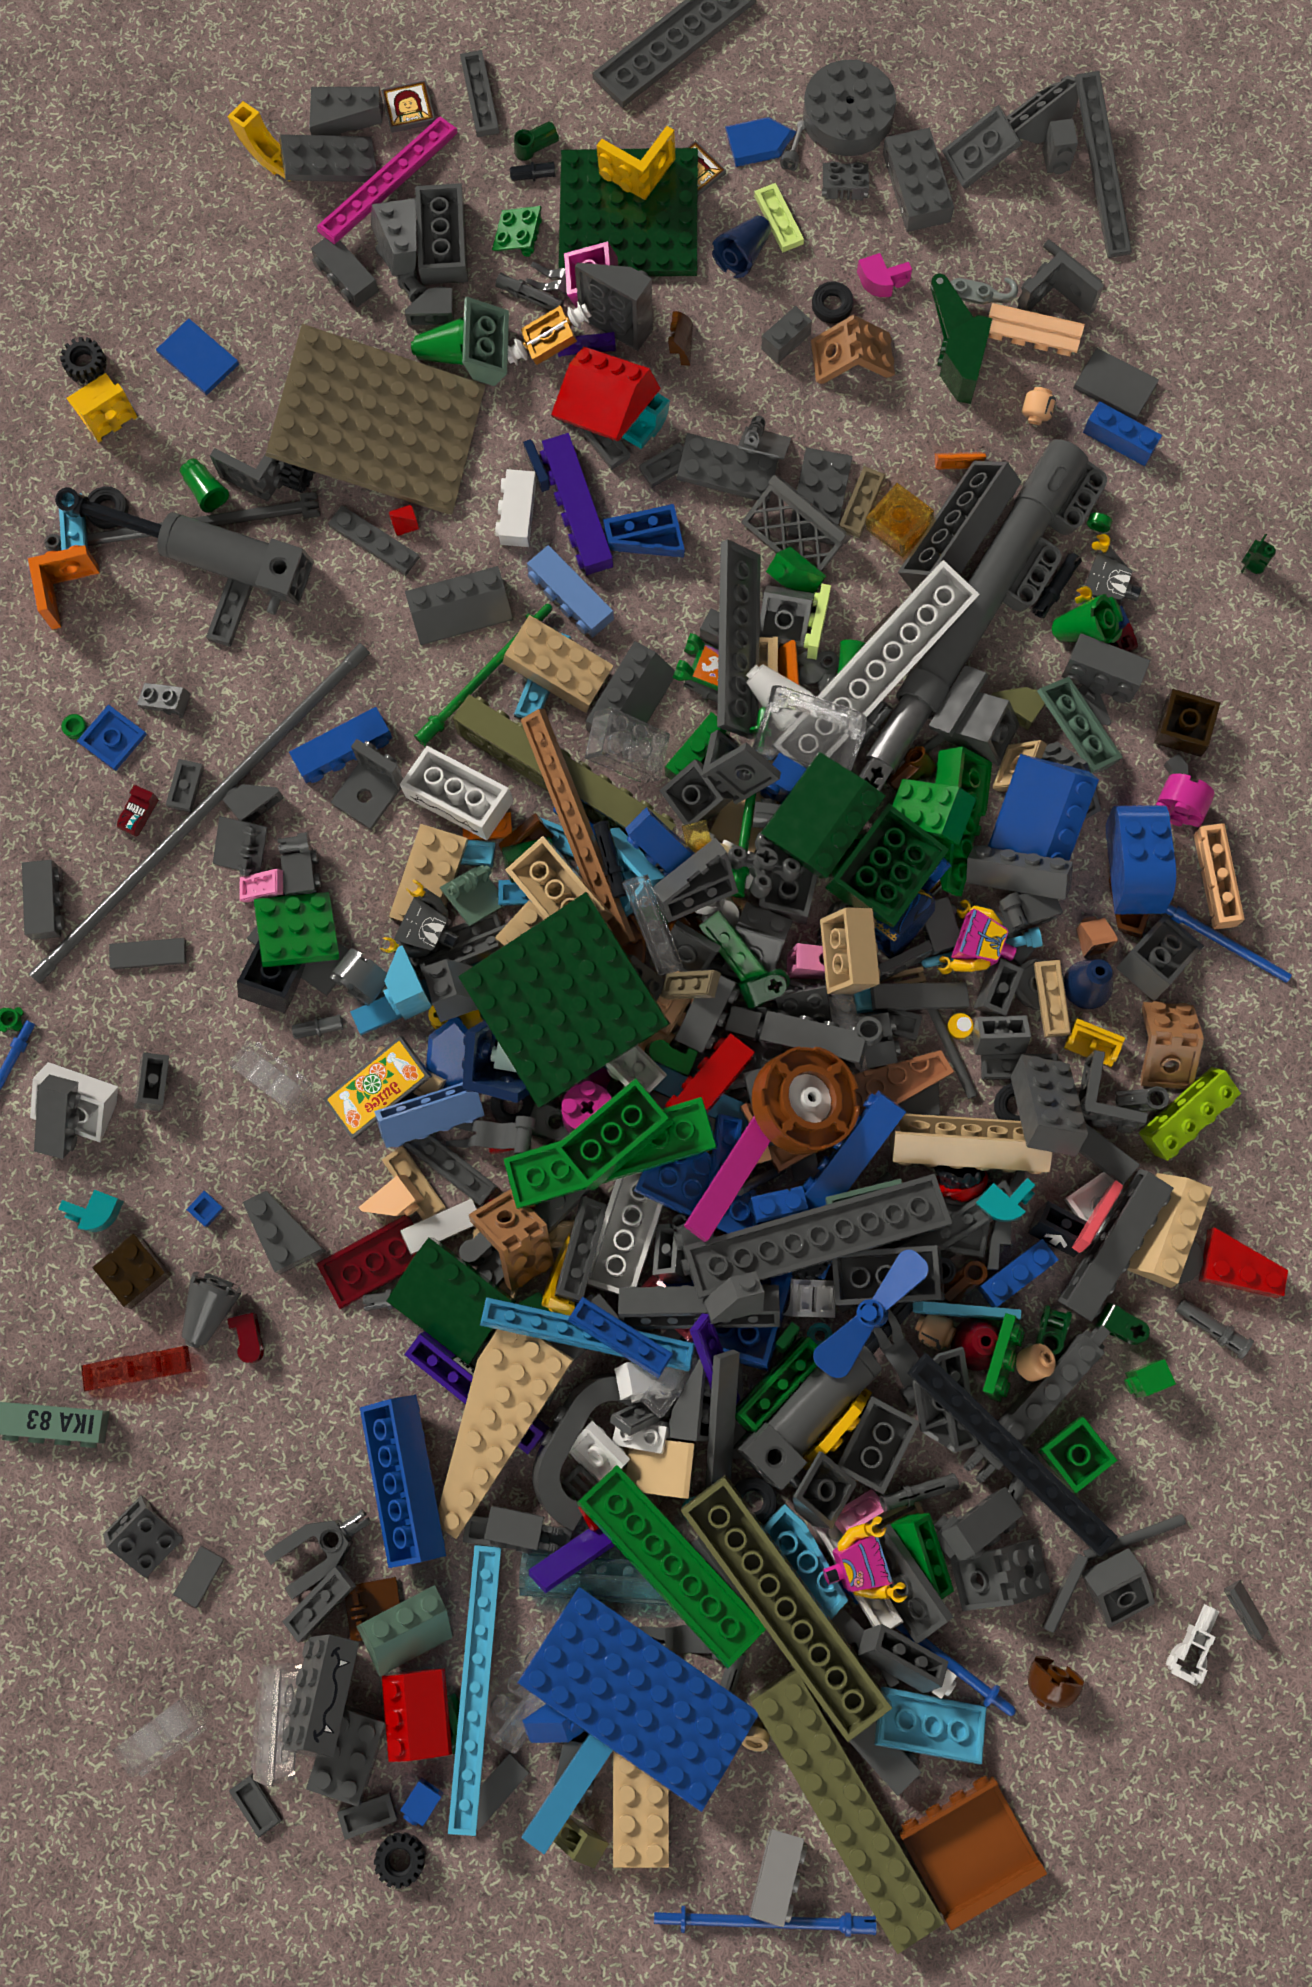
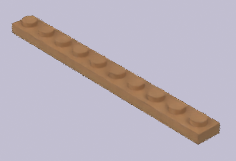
[521,709,636,947]

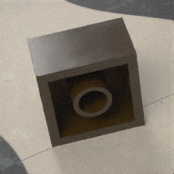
[1154,689,1221,757]
[92,1233,172,1309]

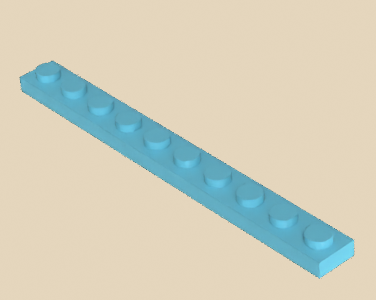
[448,1545,502,1836]

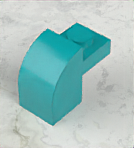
[622,393,670,449]
[976,1178,1036,1222]
[58,1190,124,1232]

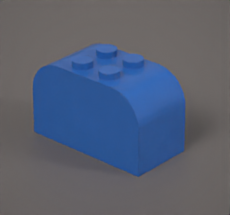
[1105,805,1176,914]

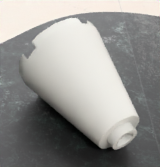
[746,664,814,732]

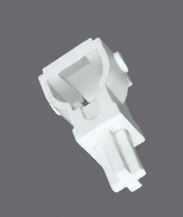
[1166,1604,1219,1686]

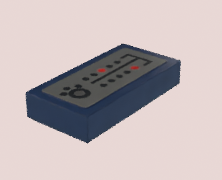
[523,439,550,492]

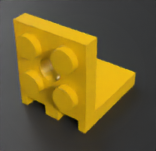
[596,126,676,200]
[66,373,138,443]

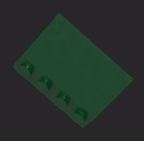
[760,752,885,878]
[825,804,949,927]
[387,1237,516,1365]

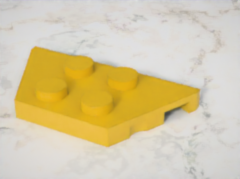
[803,1388,872,1470]

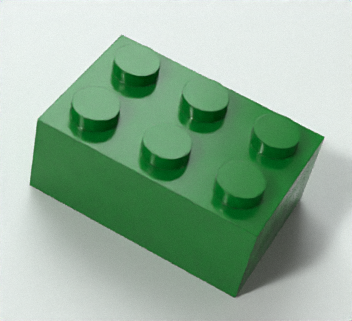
[892,779,976,845]

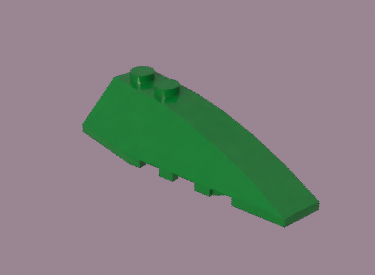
[935,746,992,897]

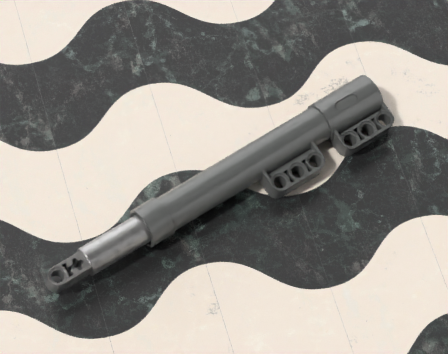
[859,439,1107,791]

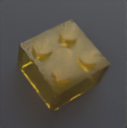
[866,483,934,557]

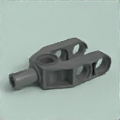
[264,1509,371,1600]

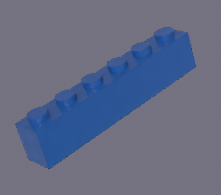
[802,1090,906,1210]

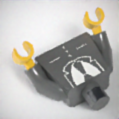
[1075,534,1142,606]
[380,880,459,958]

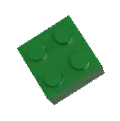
[1037,1417,1118,1494]

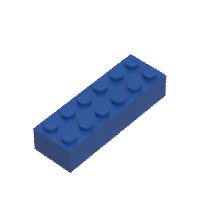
[360,1394,446,1568]

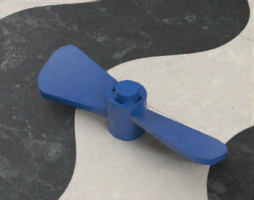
[813,1250,929,1378]

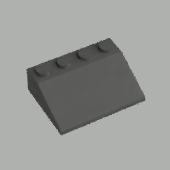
[575,263,653,351]

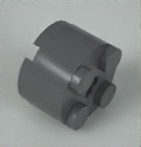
[329,948,387,1006]

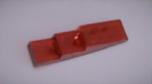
[81,1346,192,1392]

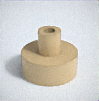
[742,1721,770,1751]

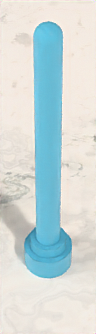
[922,927,1043,968]

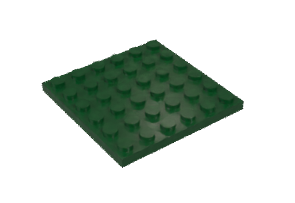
[558,148,698,277]
[458,892,670,1108]

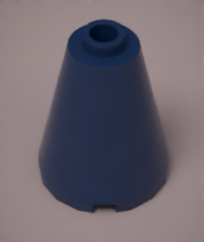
[712,215,771,278]
[1064,959,1113,1009]

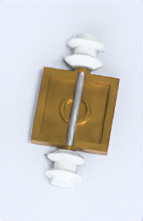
[508,301,592,366]

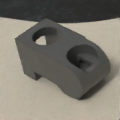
[459,1232,496,1267]

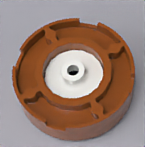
[752,1046,860,1155]

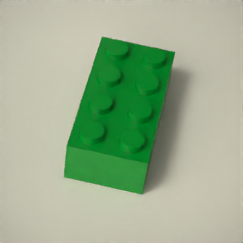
[555,1078,674,1191]

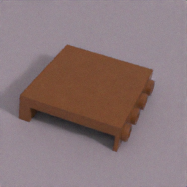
[898,1776,1047,1931]

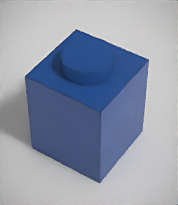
[400,1777,444,1826]

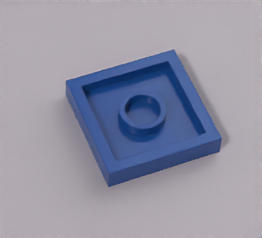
[77,704,147,771]

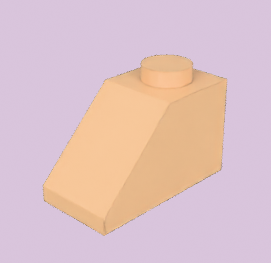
[359,1175,424,1216]

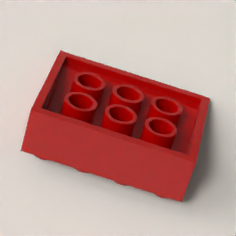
[551,346,661,442]

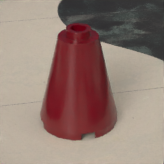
[951,1318,1000,1371]

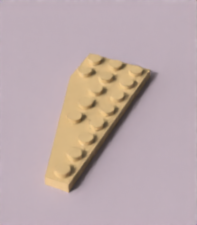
[438,1329,574,1539]

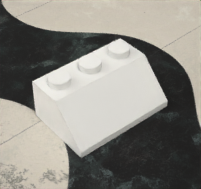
[30,1062,118,1142]

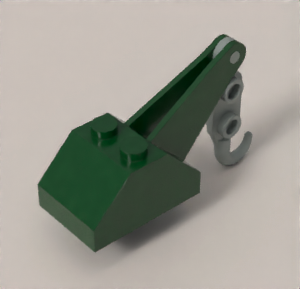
[930,273,1018,404]

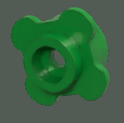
[0,1007,24,1032]

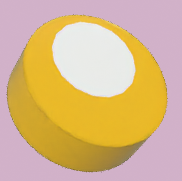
[947,1013,973,1039]

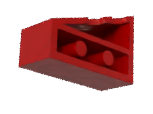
[1199,1227,1288,1298]

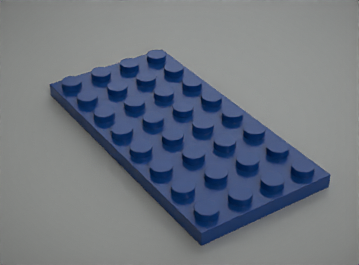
[517,1587,758,1812]

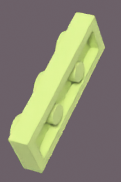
[754,183,804,253]
[804,584,831,660]

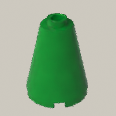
[411,317,464,365]
[1052,594,1123,644]

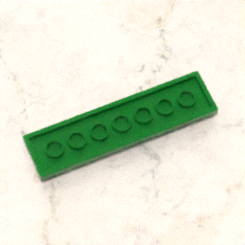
[503,1097,717,1209]
[577,1465,766,1669]

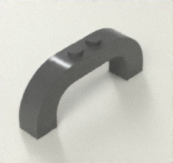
[532,1373,635,1531]

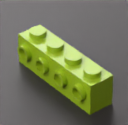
[1138,1067,1241,1161]

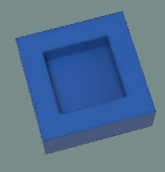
[186,1190,225,1228]

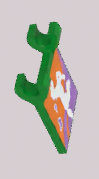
[673,633,719,691]

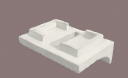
[783,1279,835,1318]

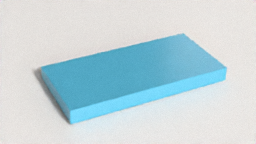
[874,1687,987,1765]

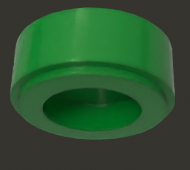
[1087,513,1113,533]
[61,714,87,739]

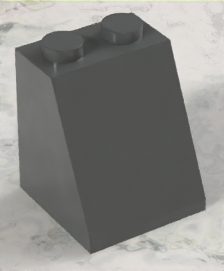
[939,692,1020,766]

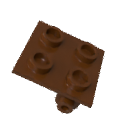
[345,1577,400,1641]

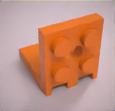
[28,545,100,630]

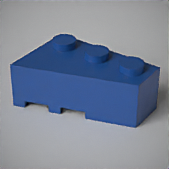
[603,504,685,557]

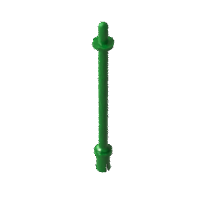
[414,604,553,747]
[731,707,772,898]

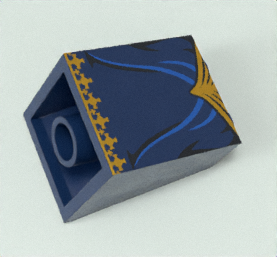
[874,889,935,959]

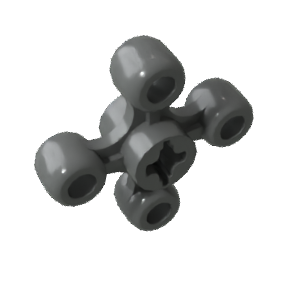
[727,831,801,898]

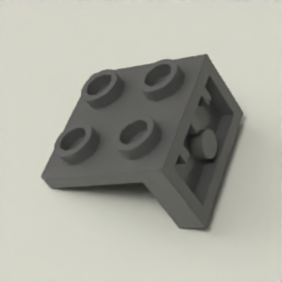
[103,1495,183,1577]

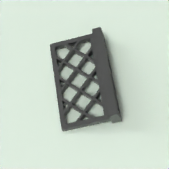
[741,475,852,572]

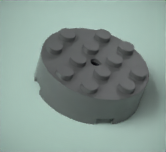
[803,59,896,156]

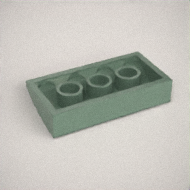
[1037,677,1123,774]

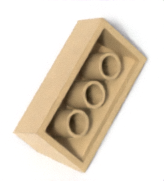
[505,836,613,922]
[1127,1173,1212,1288]

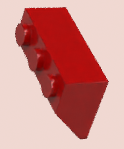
[382,1668,452,1762]

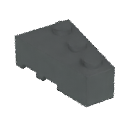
[309,87,383,136]
[243,1191,326,1274]

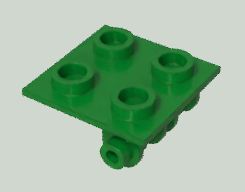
[492,206,542,257]

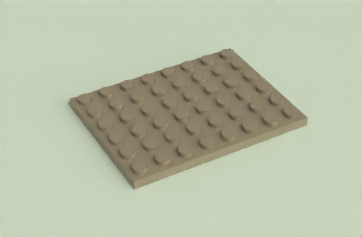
[265,324,485,515]

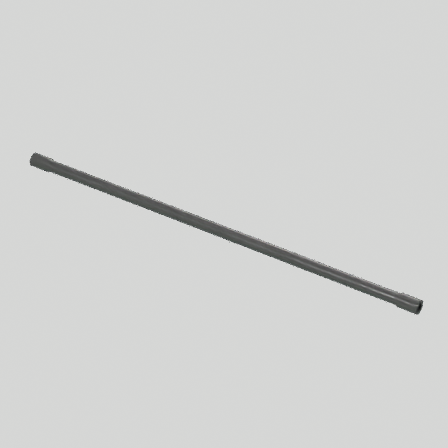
[28,643,370,984]

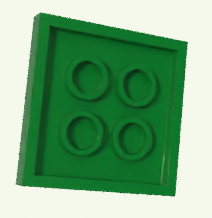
[254,892,339,967]
[983,1313,1026,1403]

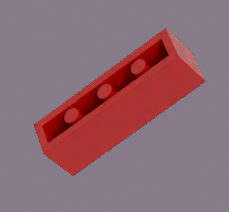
[665,1033,755,1113]

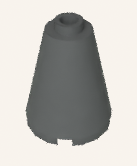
[181,1272,242,1348]

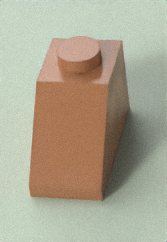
[1076,916,1118,957]

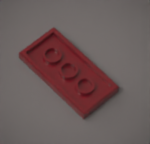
[316,1215,416,1309]

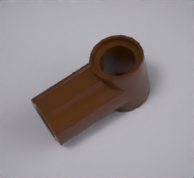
[887,746,937,792]
[944,1261,987,1304]

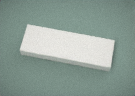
[401,1199,477,1255]

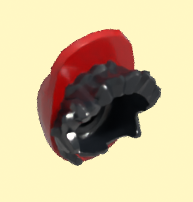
[934,1165,993,1202]

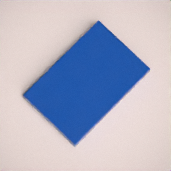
[156,318,239,396]

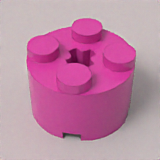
[1156,773,1215,827]
[561,1081,612,1134]

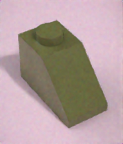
[992,687,1045,730]
[553,1815,609,1869]

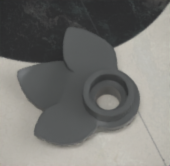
[797,651,839,693]

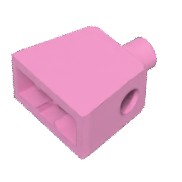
[787,943,826,980]

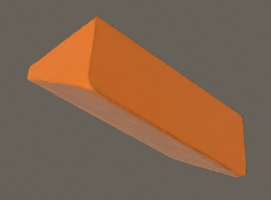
[935,452,986,470]
[778,640,799,685]

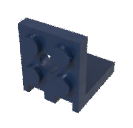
[462,1020,530,1103]

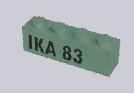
[0,1402,109,1448]

